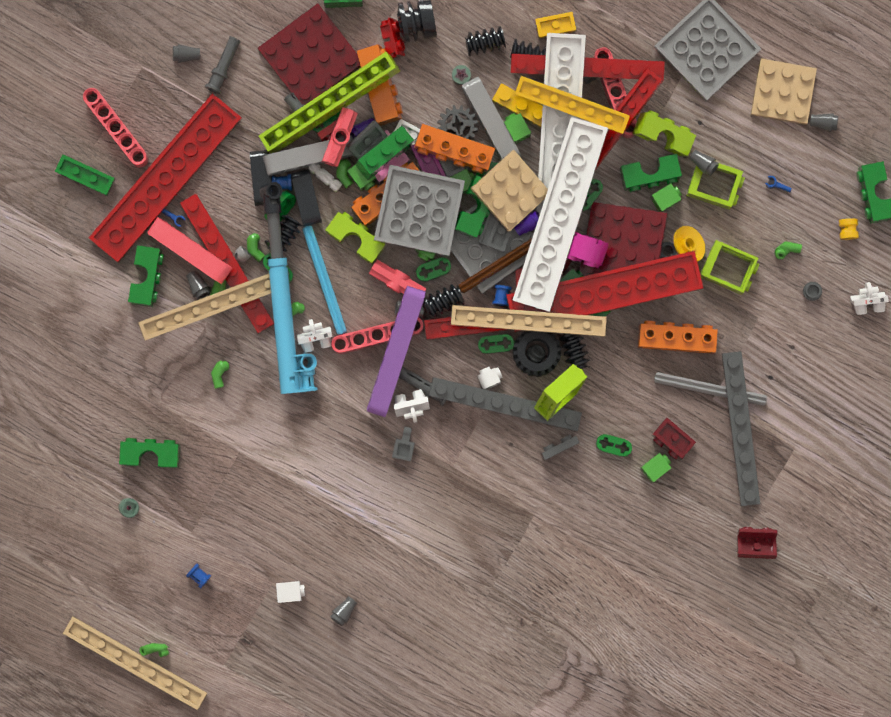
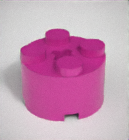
[567,232,609,268]

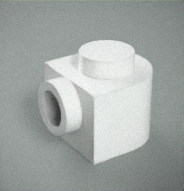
[477,367,503,390]

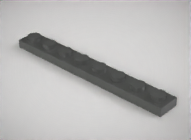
[722,351,760,506]
[428,377,582,431]

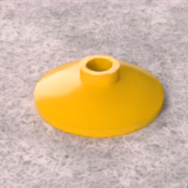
[673,226,705,261]

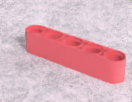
[594,47,637,138]
[83,88,148,168]
[147,217,232,284]
[332,317,423,354]

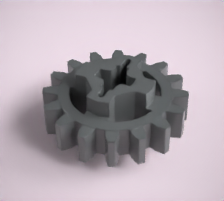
[437,105,478,139]

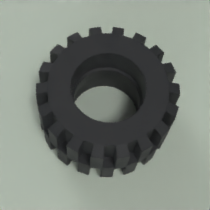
[512,331,561,377]

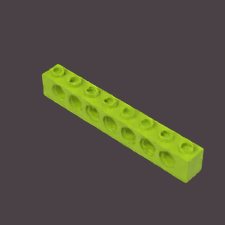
[259,52,400,153]

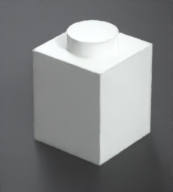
[276,581,305,603]

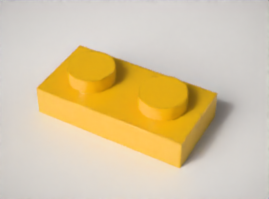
[535,12,576,39]

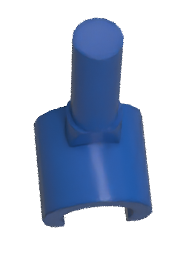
[765,176,792,192]
[162,209,185,227]

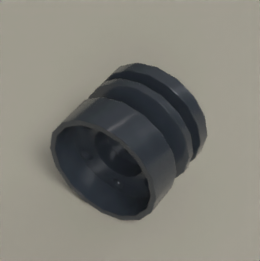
[397,0,437,43]

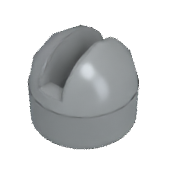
[234,246,251,262]

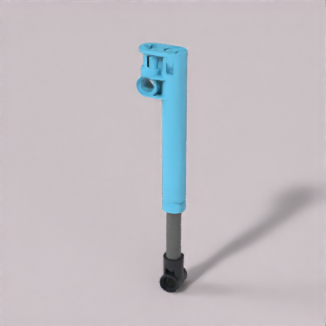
[259,182,318,394]

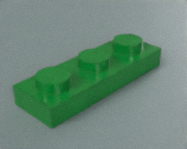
[55,154,115,196]

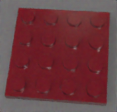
[258,3,361,105]
[580,202,668,276]

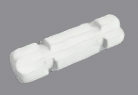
[308,163,342,192]

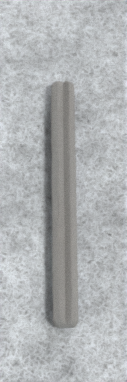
[654,372,767,406]

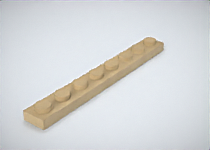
[138,274,271,341]
[451,305,607,337]
[63,616,207,710]

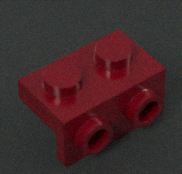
[652,417,696,460]
[737,527,778,559]

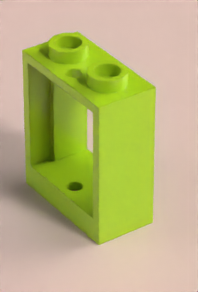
[686,163,745,210]
[700,240,759,295]
[534,364,587,421]

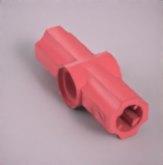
[322,107,358,167]
[369,259,427,295]

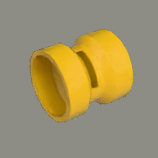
[839,218,859,240]

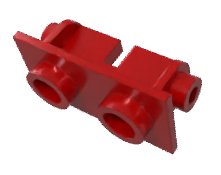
[380,18,405,58]

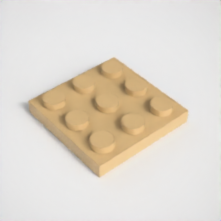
[751,58,817,125]
[470,150,548,232]

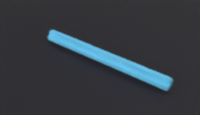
[302,226,347,335]

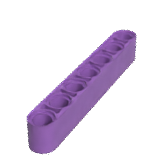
[367,286,426,417]

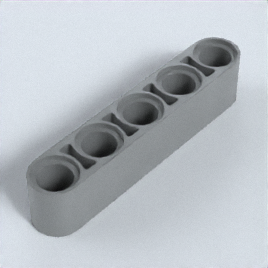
[461,76,522,160]
[263,135,354,176]

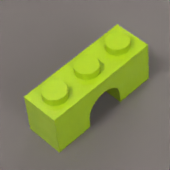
[632,110,696,157]
[325,211,386,265]

